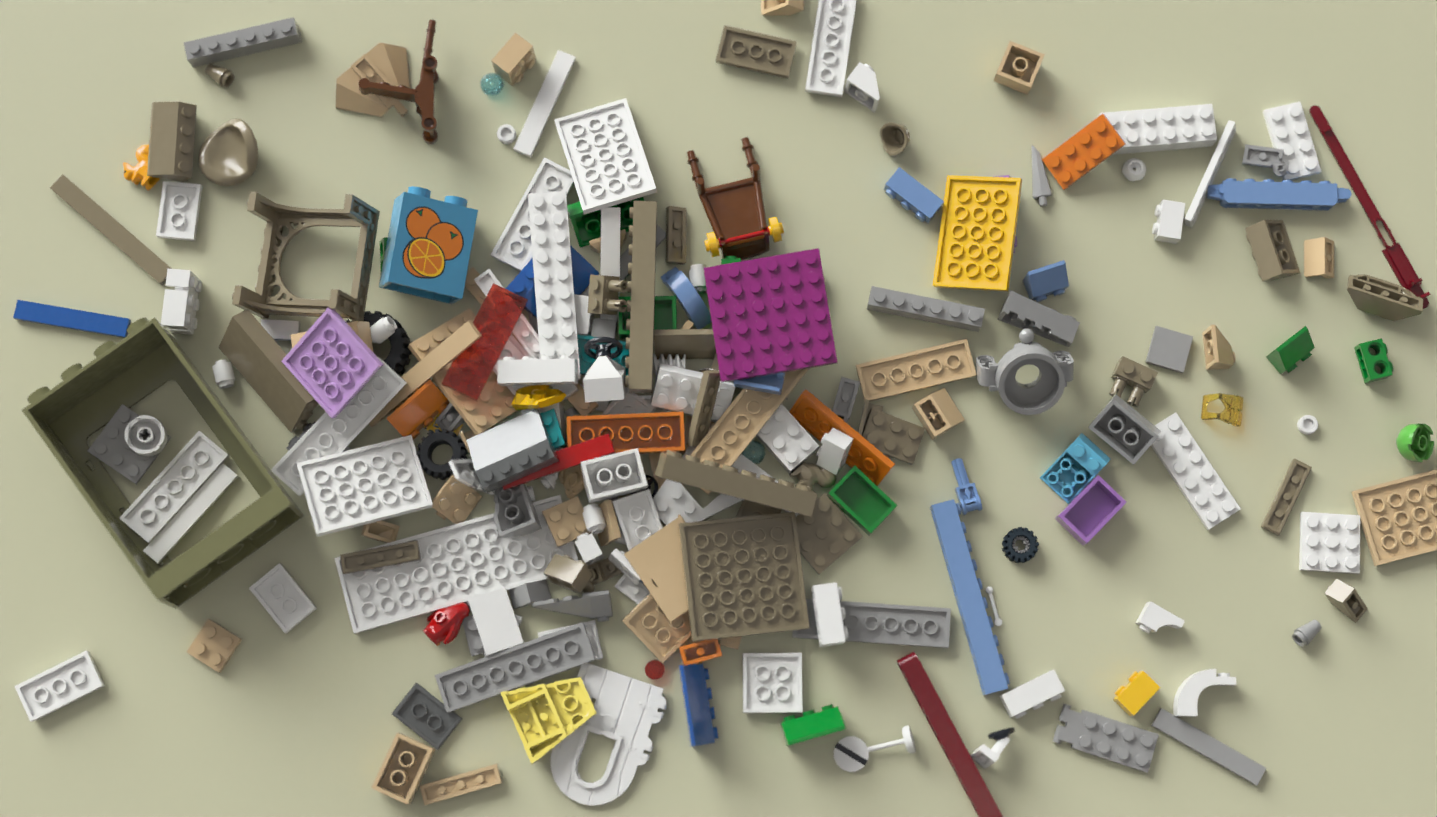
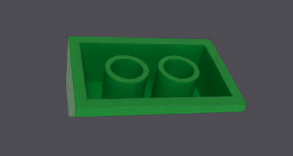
[780,704,846,746]

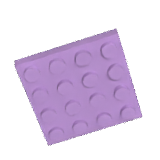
[282,308,383,418]

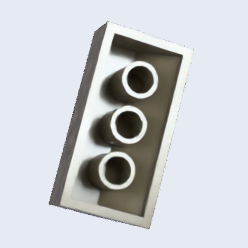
[147,101,197,183]

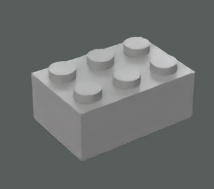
[1088,395,1161,465]

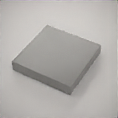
[1145,326,1193,373]

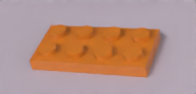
[1042,114,1126,190]

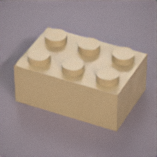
[371,733,436,805]

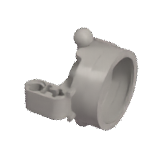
[976,328,1074,415]

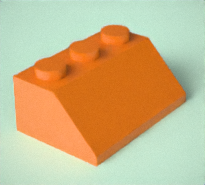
[386,380,450,440]

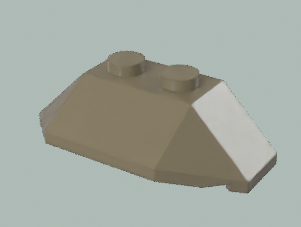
[1347,274,1423,321]

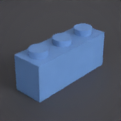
[884,167,944,223]

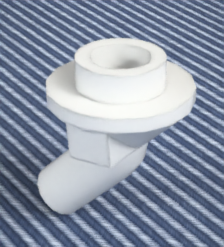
[540,472,559,490]

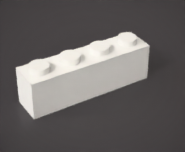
[497,355,578,386]

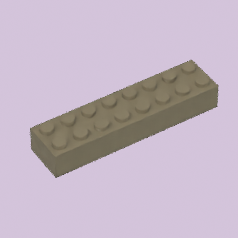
[655,450,817,517]

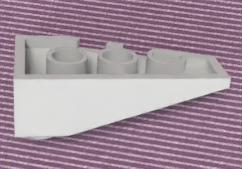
[449,459,495,495]

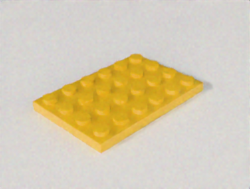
[933,175,1022,292]

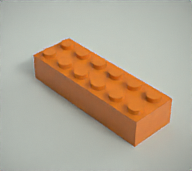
[567,412,685,456]

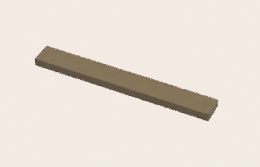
[50,174,172,285]

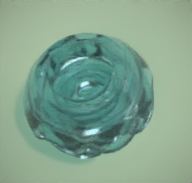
[480,73,504,95]
[742,441,766,464]

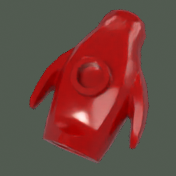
[423,602,470,646]

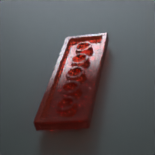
[442,283,528,401]

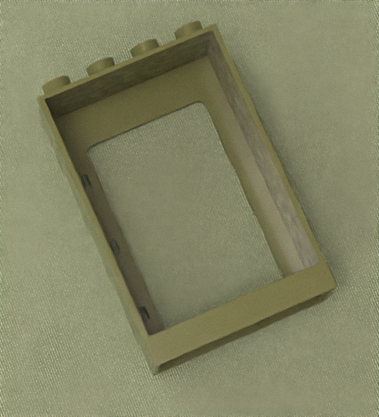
[22,317,304,609]

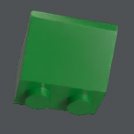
[1266,326,1315,374]

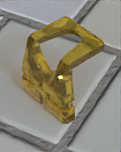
[1201,393,1243,427]

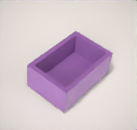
[1055,475,1127,546]

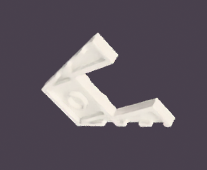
[653,446,745,526]

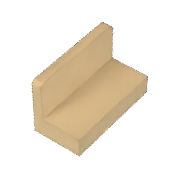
[1304,237,1334,279]

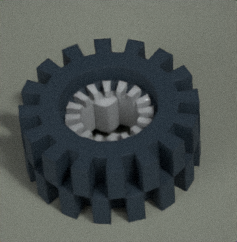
[1002,527,1039,563]

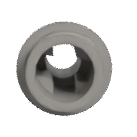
[1292,620,1322,647]

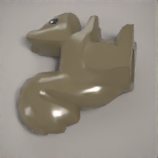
[789,462,837,499]

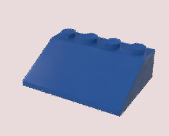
[505,245,600,319]
[679,664,718,747]

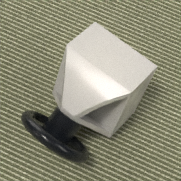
[583,337,628,402]

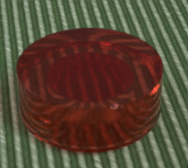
[645,660,665,680]

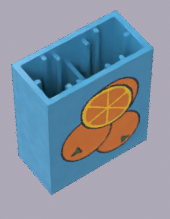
[379,186,478,304]

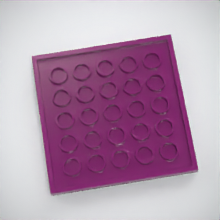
[704,248,838,383]

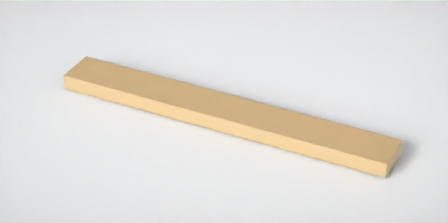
[369,320,482,427]

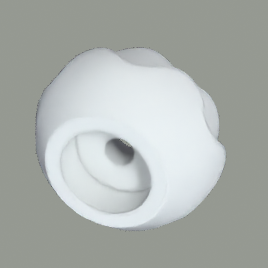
[1122,158,1146,181]

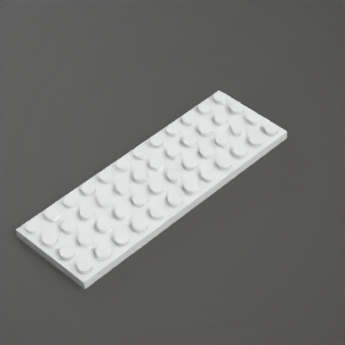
[335,495,578,634]

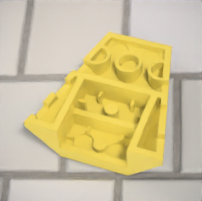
[500,677,596,764]

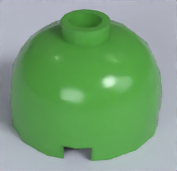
[1396,423,1434,462]

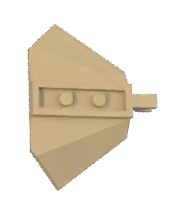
[336,43,409,117]

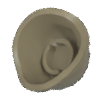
[880,123,910,156]

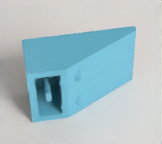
[1040,433,1111,504]

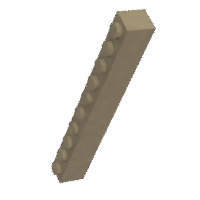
[625,201,657,393]

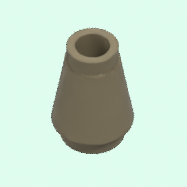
[205,64,234,87]

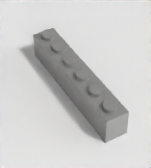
[184,17,302,67]
[867,286,985,332]

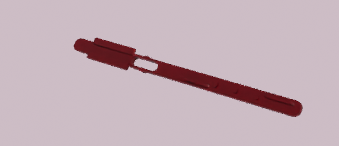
[1309,105,1430,309]

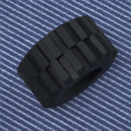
[416,429,468,480]

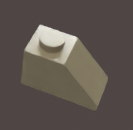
[1324,579,1368,623]

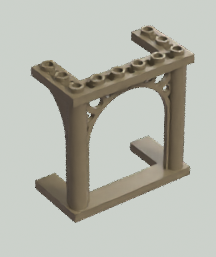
[232,192,380,321]

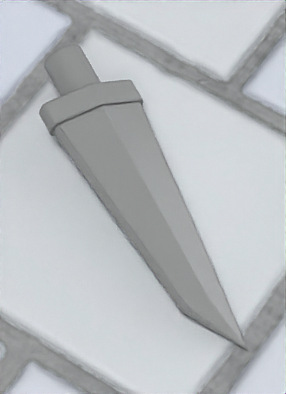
[1032,145,1052,207]

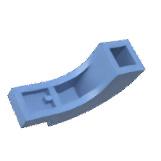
[660,267,712,329]

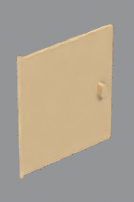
[624,514,688,622]

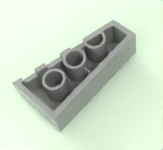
[998,290,1080,347]

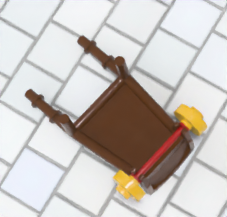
[687,137,784,260]

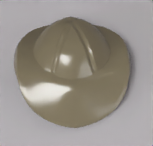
[198,119,258,186]

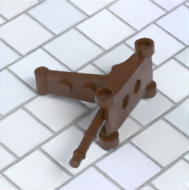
[359,20,439,144]

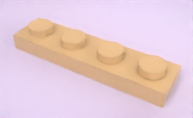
[420,764,502,805]

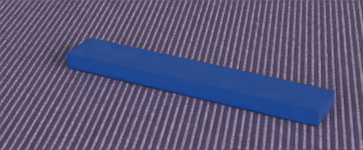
[13,300,131,338]

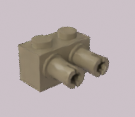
[588,275,628,315]
[1109,356,1158,407]
[543,554,595,594]

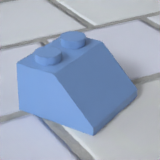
[1023,260,1069,302]

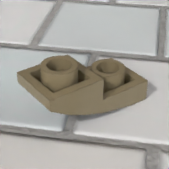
[588,558,623,585]

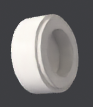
[497,124,516,144]
[1297,415,1318,435]

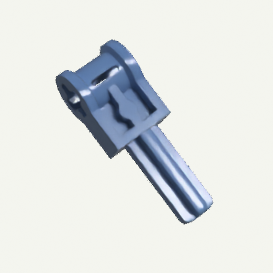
[951,458,982,515]

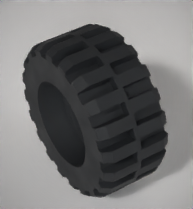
[346,311,412,374]

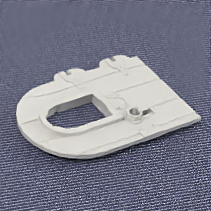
[550,663,667,805]

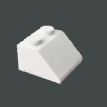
[844,62,880,112]

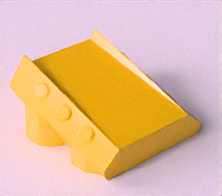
[511,385,566,410]

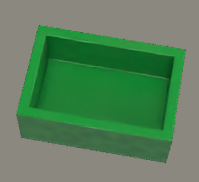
[618,296,677,339]
[827,466,897,536]

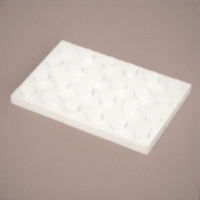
[555,98,657,214]
[297,435,433,537]

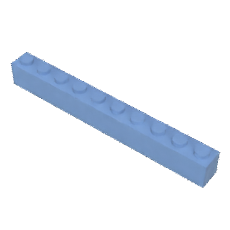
[930,499,1010,695]

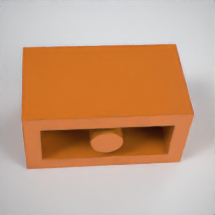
[679,639,722,665]

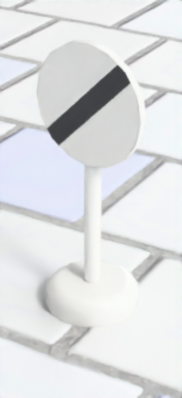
[834,725,916,772]

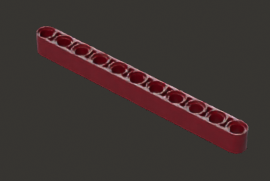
[897,652,1003,817]

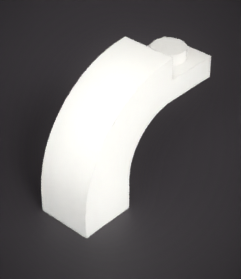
[1173,669,1236,717]

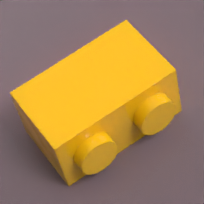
[1113,671,1161,716]

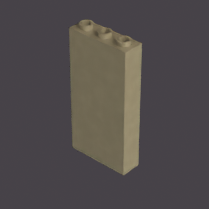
[218,309,318,433]

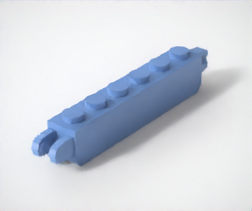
[1206,178,1352,211]

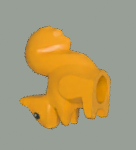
[123,145,160,191]

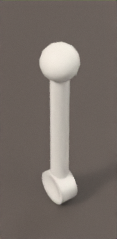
[986,586,1002,626]

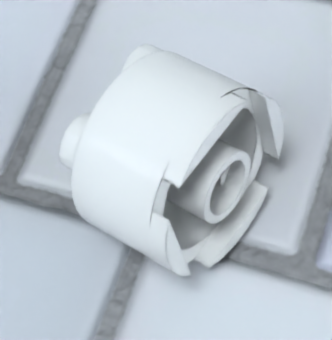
[124,415,167,456]

